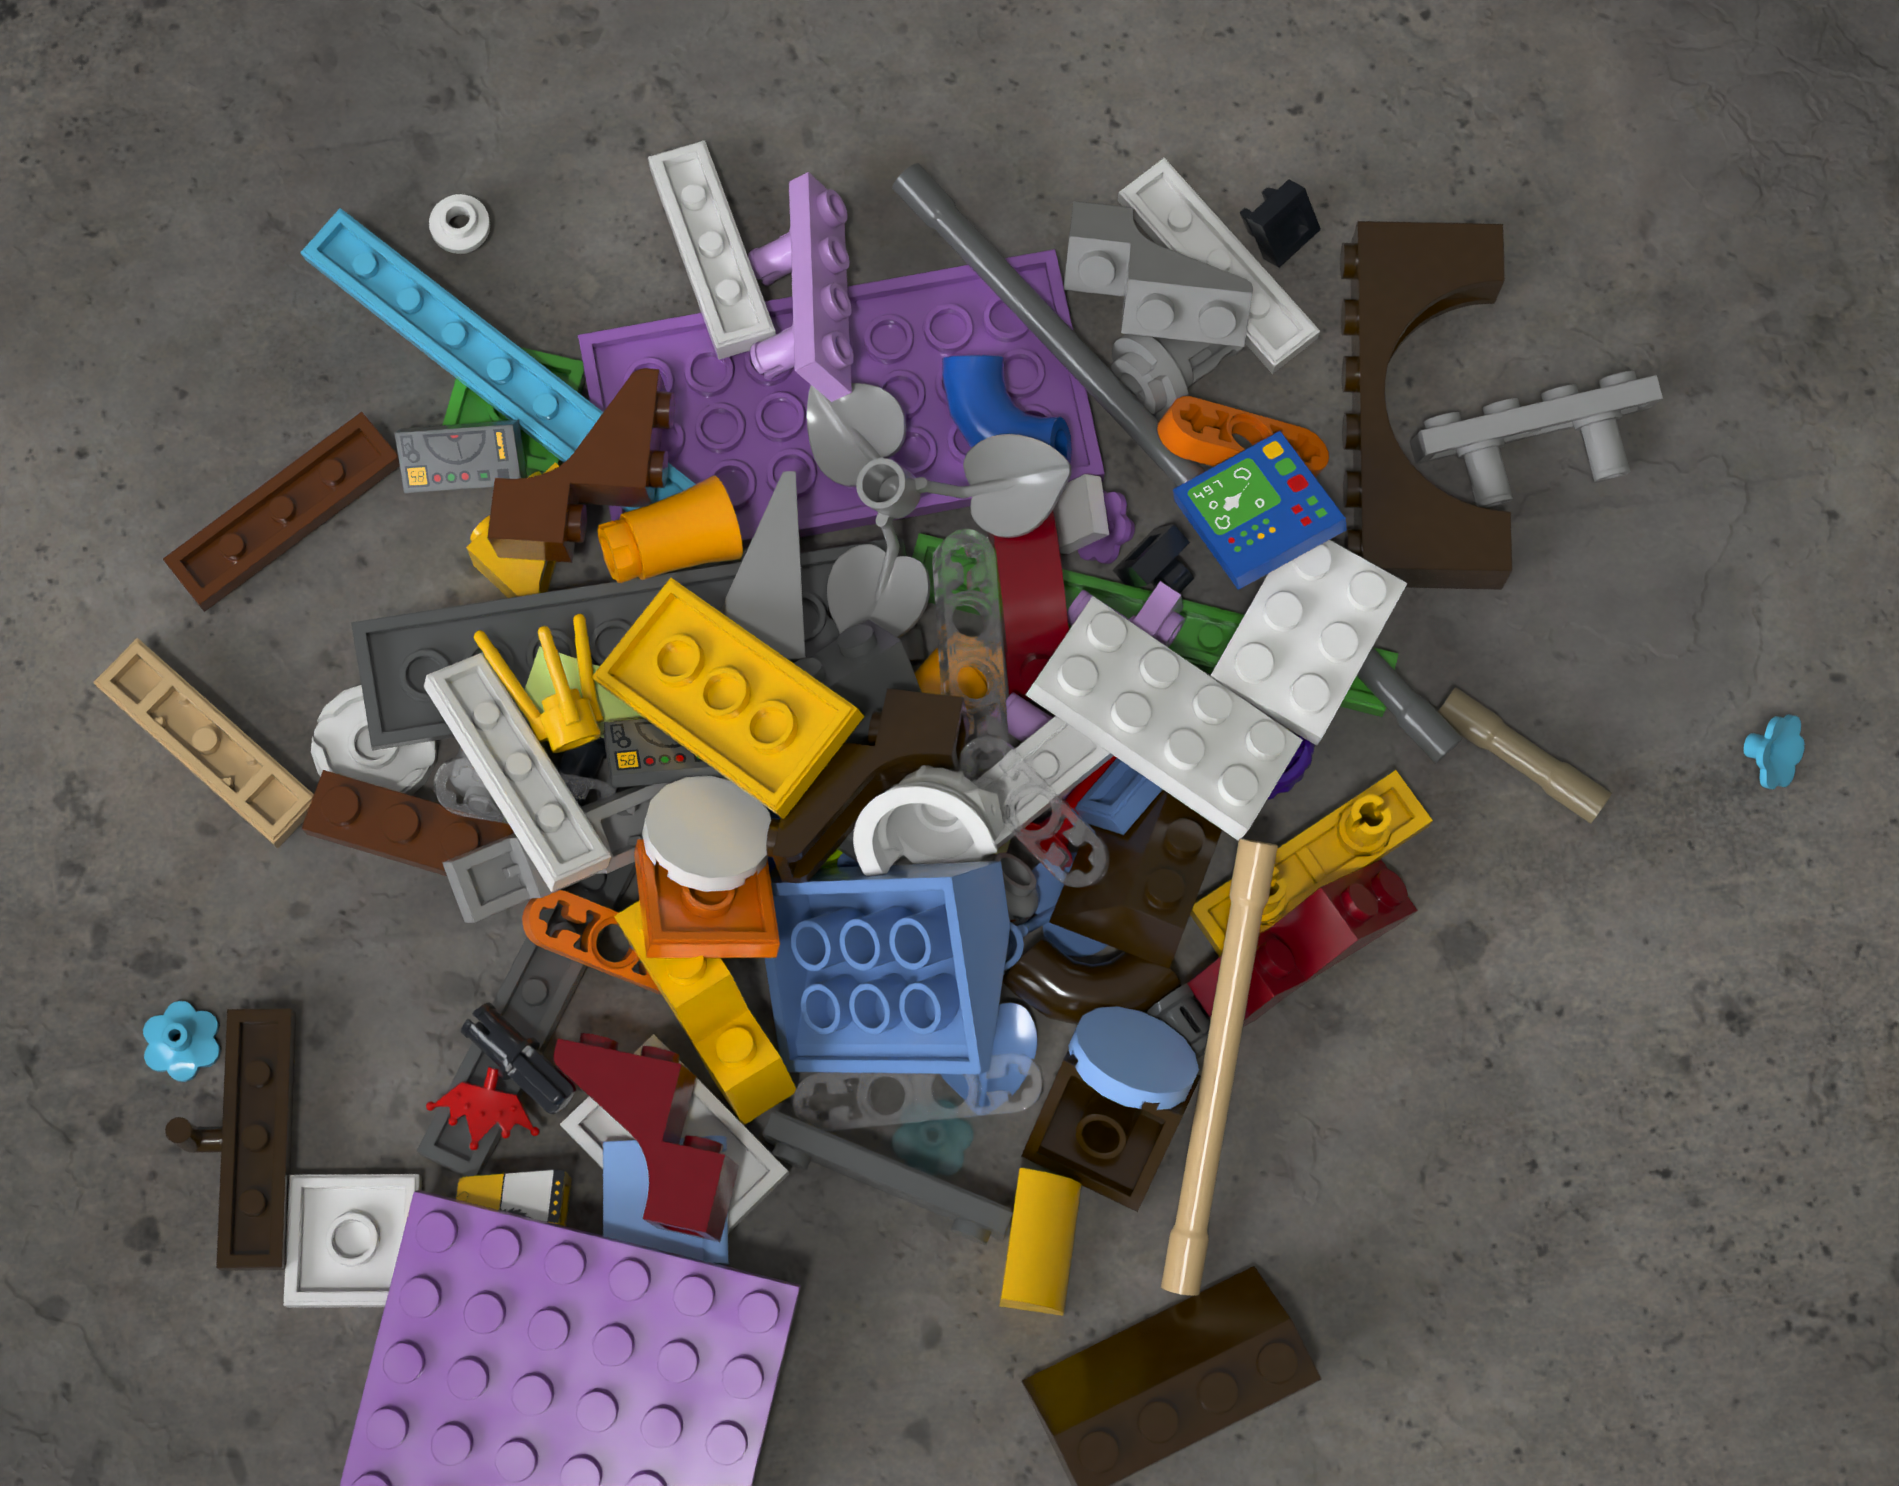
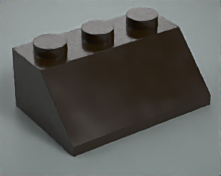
[1049,790,1222,969]

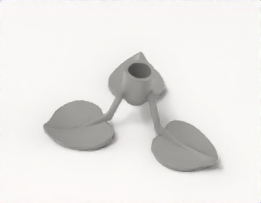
[807,383,1071,639]

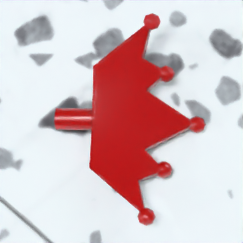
[426,1067,540,1150]

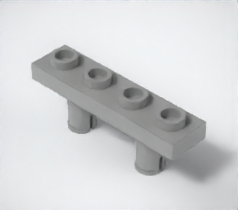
[1410,371,1663,509]

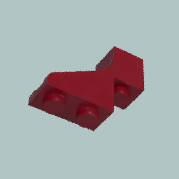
[1187,860,1418,1027]
[554,1033,739,1242]

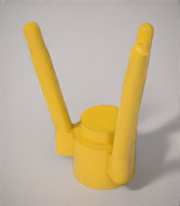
[474,614,604,753]

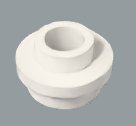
[429,194,490,254]

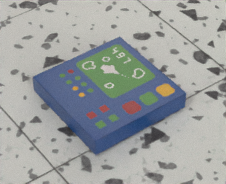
[1173,431,1347,590]

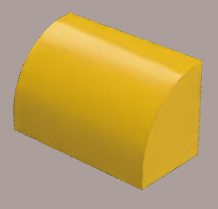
[999,1168,1081,1316]

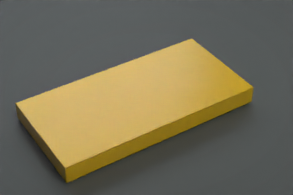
[592,578,864,819]

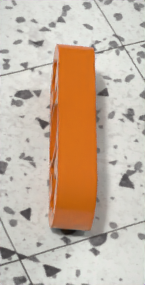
[1157,396,1329,478]
[522,890,662,995]

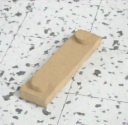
[93,638,314,849]

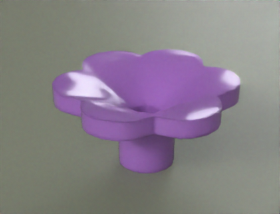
[1078,490,1135,564]

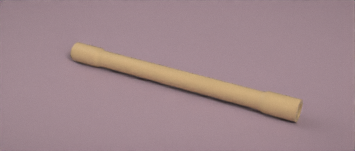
[1161,839,1278,1296]

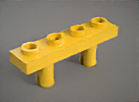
[1190,770,1433,957]

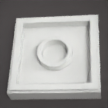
[284,1174,422,1308]

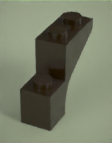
[766,688,970,883]

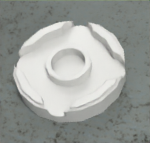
[311,685,439,796]
[642,776,771,892]

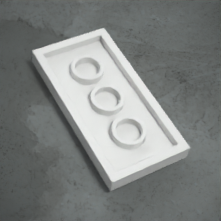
[1026,596,1303,841]

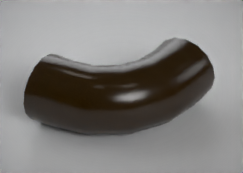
[1002,937,1181,1025]

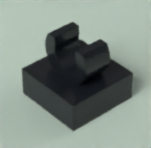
[1240,179,1321,268]
[1112,524,1194,594]

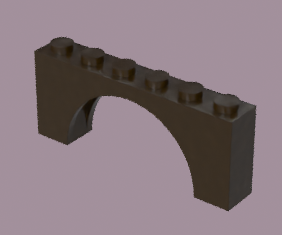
[1340,221,1512,590]

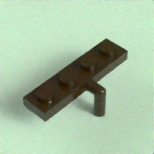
[165,1009,296,1271]

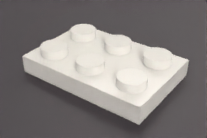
[1210,540,1407,745]
[560,1034,789,1234]

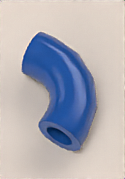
[942,355,1072,464]

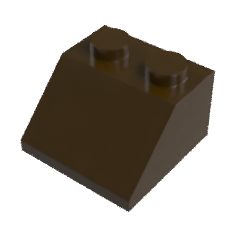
[1021,1050,1201,1212]

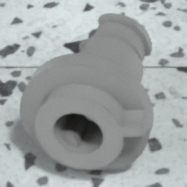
[1111,334,1243,421]

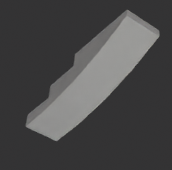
[442,782,673,923]

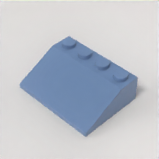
[765,861,1010,1074]

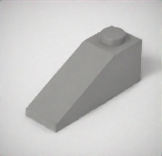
[721,471,805,663]

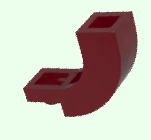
[988,510,1069,701]

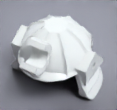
[853,765,1004,876]

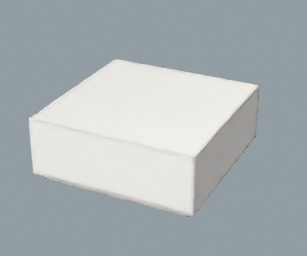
[1053,474,1109,554]

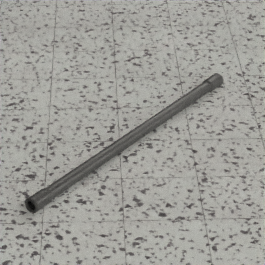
[892,163,1463,764]

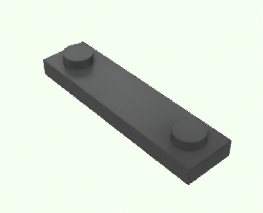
[763,1111,1013,1245]

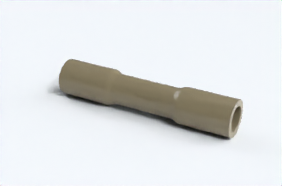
[1438,687,1612,824]

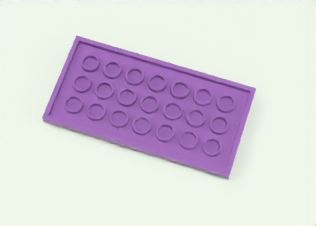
[578,249,1105,548]

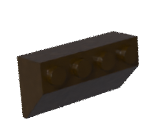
[1021,1266,1321,1486]

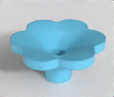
[1744,714,1805,790]
[143,1001,221,1082]

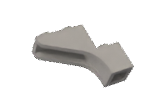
[1063,201,1253,347]

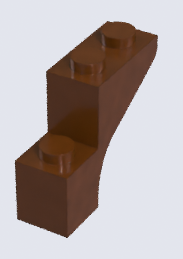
[487,368,675,563]

